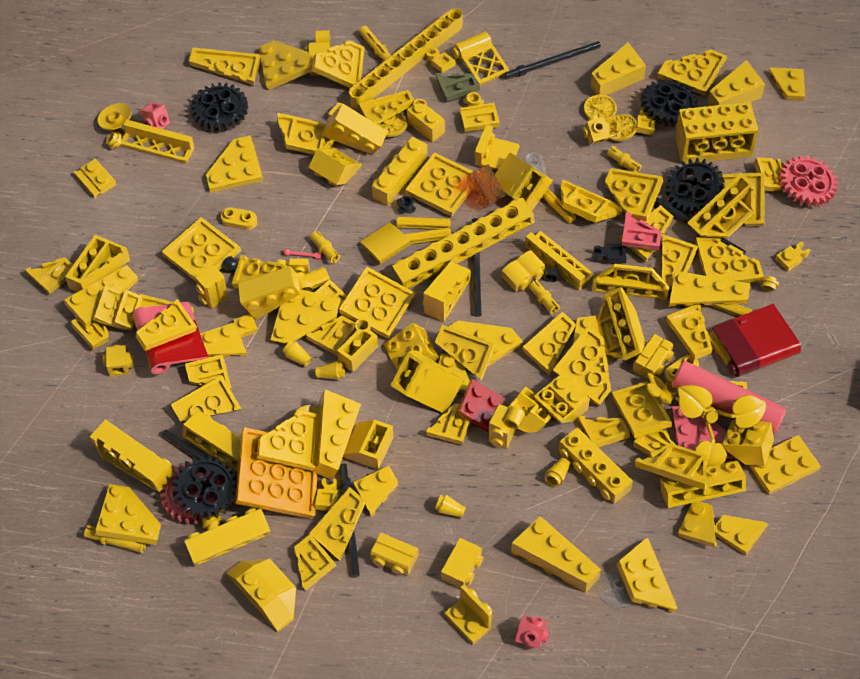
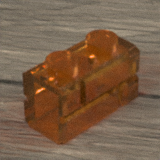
[467,164,507,209]

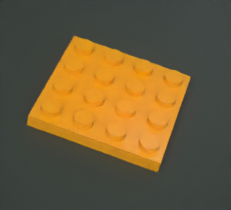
[235,427,317,519]

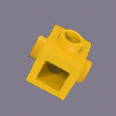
[583,116,610,145]

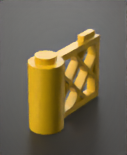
[452,31,509,86]

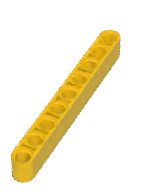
[349,8,463,109]

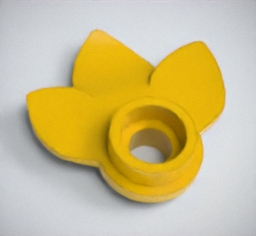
[646,373,676,405]

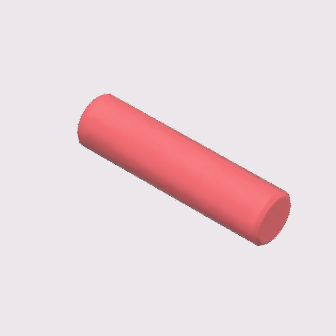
[671,360,786,434]

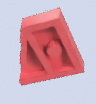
[622,212,661,251]

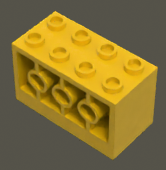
[675,102,759,164]

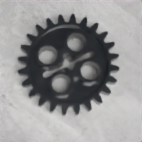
[640,79,698,127]
[191,82,249,132]
[665,158,725,215]
[172,455,237,520]

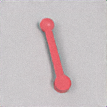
[283,249,322,260]

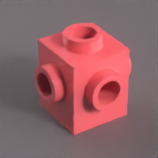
[140,102,170,129]
[515,615,550,649]

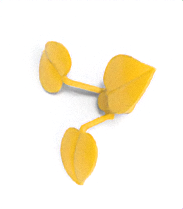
[678,385,766,467]

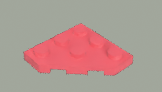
[671,406,737,460]

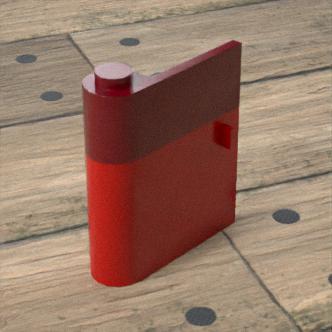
[712,303,801,377]

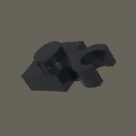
[593,244,626,263]

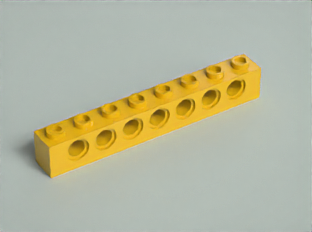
[392,197,534,289]

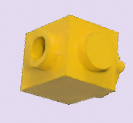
[103,345,133,377]

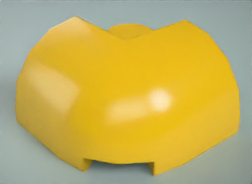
[508,386,552,433]

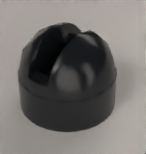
[222,256,238,272]
[544,266,559,282]

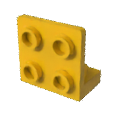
[475,124,519,171]
[384,323,440,371]
[445,584,492,645]

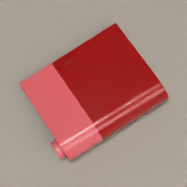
[132,302,208,374]

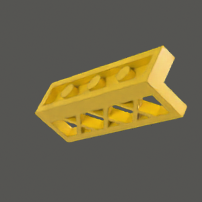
[120,120,194,164]
[525,231,595,291]

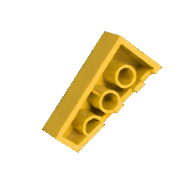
[314,389,361,480]
[90,419,175,492]
[511,516,601,593]

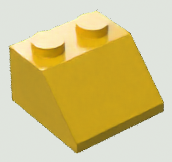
[308,148,362,186]

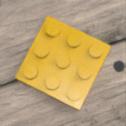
[405,152,480,217]
[161,217,241,282]
[339,267,416,339]

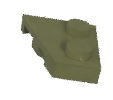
[435,73,480,102]

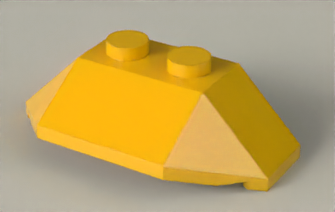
[687,173,755,238]
[592,264,669,300]
[597,287,646,361]
[226,559,296,632]

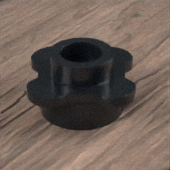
[397,196,416,214]

